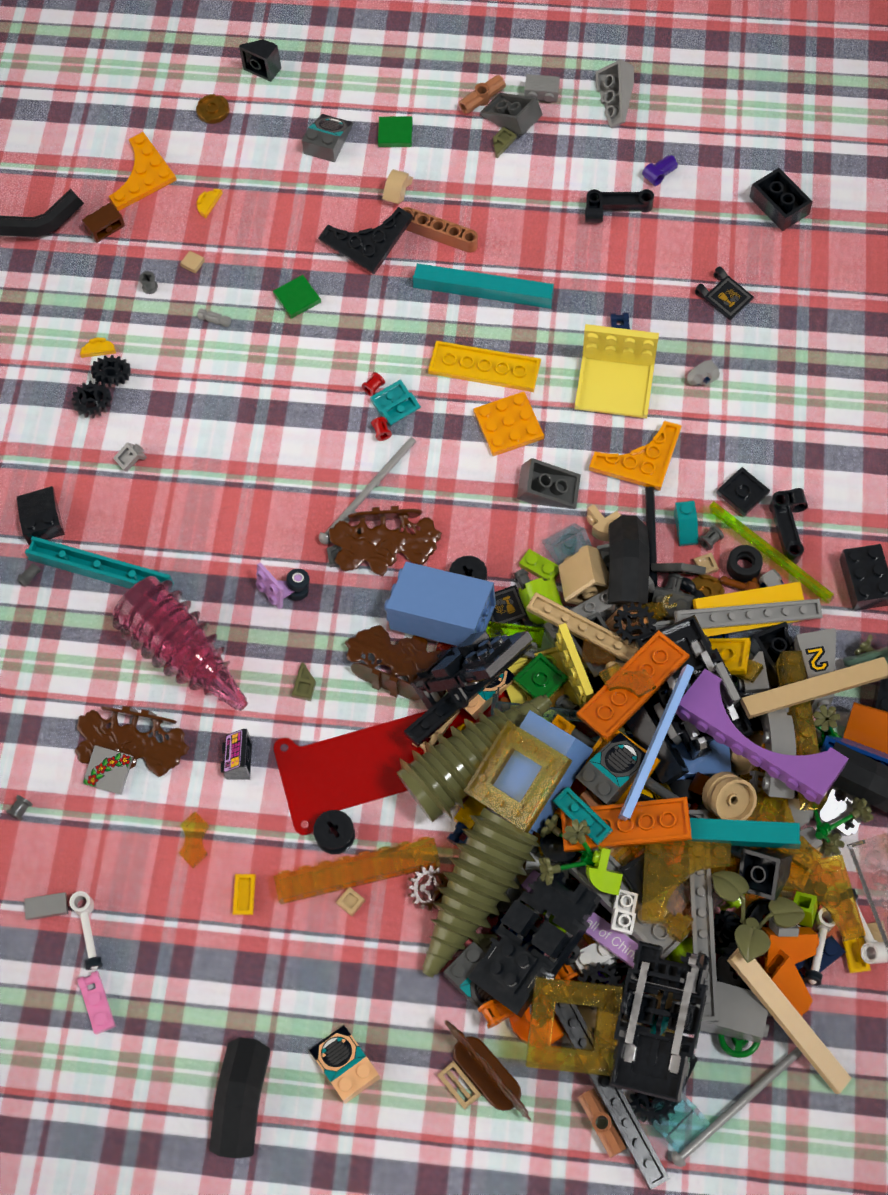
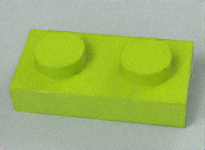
[519,549,560,581]

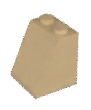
[558,545,609,605]

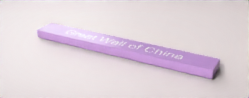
[521,870,638,968]

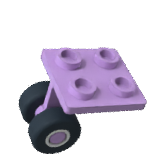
[256,562,310,609]

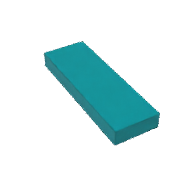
[553,786,613,845]

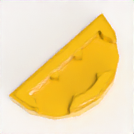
[197,189,223,218]
[80,337,117,358]

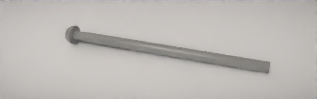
[318,437,416,545]
[672,1047,803,1167]

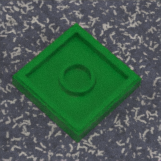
[378,116,413,147]
[273,275,321,319]
[513,653,569,699]

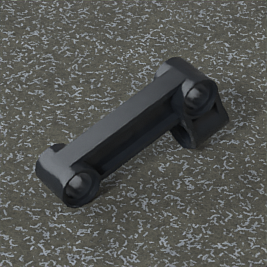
[585,189,654,223]
[769,488,808,565]

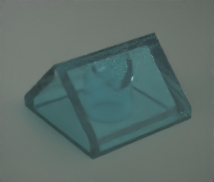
[542,523,592,565]
[652,1094,710,1153]

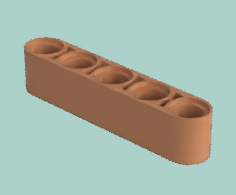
[402,207,478,253]

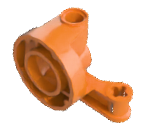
[477,963,579,1047]

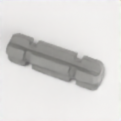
[197,308,231,327]

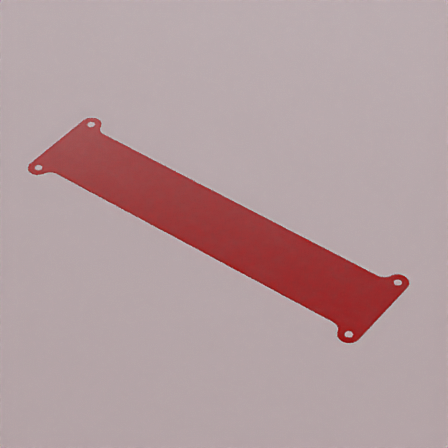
[274,671,652,835]

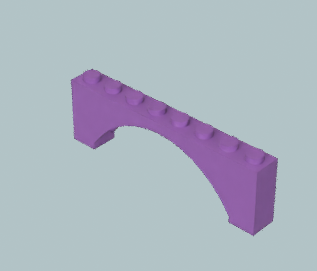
[676,669,849,805]

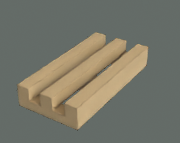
[437,1061,481,1110]

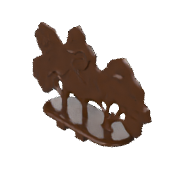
[329,506,442,577]
[345,625,447,700]
[75,706,190,777]
[444,1020,531,1122]

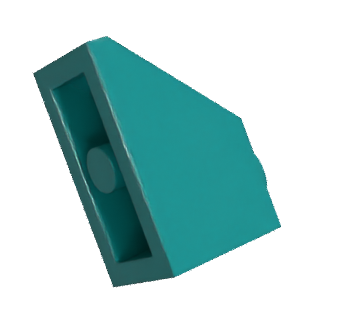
[674,501,699,546]

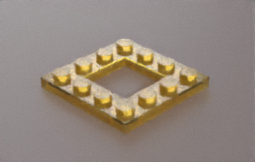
[464,720,572,833]
[525,976,623,1076]

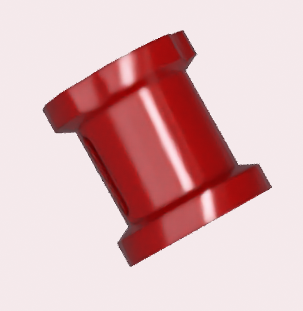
[362,372,385,396]
[371,417,392,441]

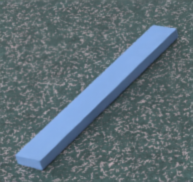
[618,664,694,821]

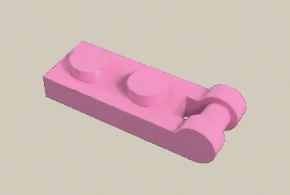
[77,971,116,1035]

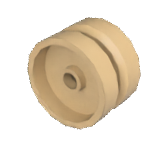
[702,772,757,820]

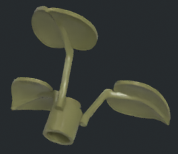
[711,871,805,963]

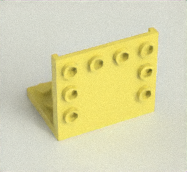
[574,324,659,419]
[506,623,594,723]

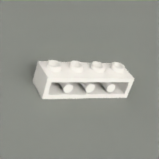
[571,933,639,977]

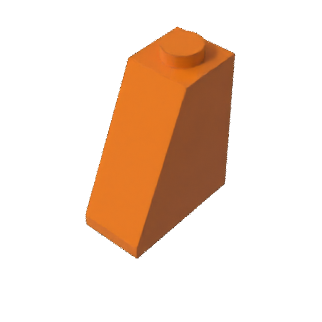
[758,927,819,970]
[764,949,813,1016]

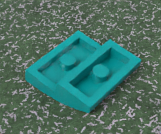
[370,379,421,426]

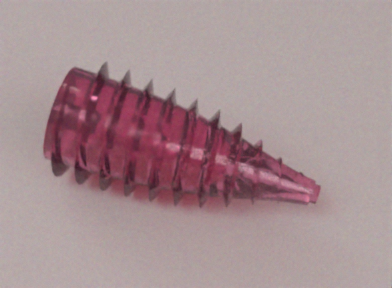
[112,576,248,711]

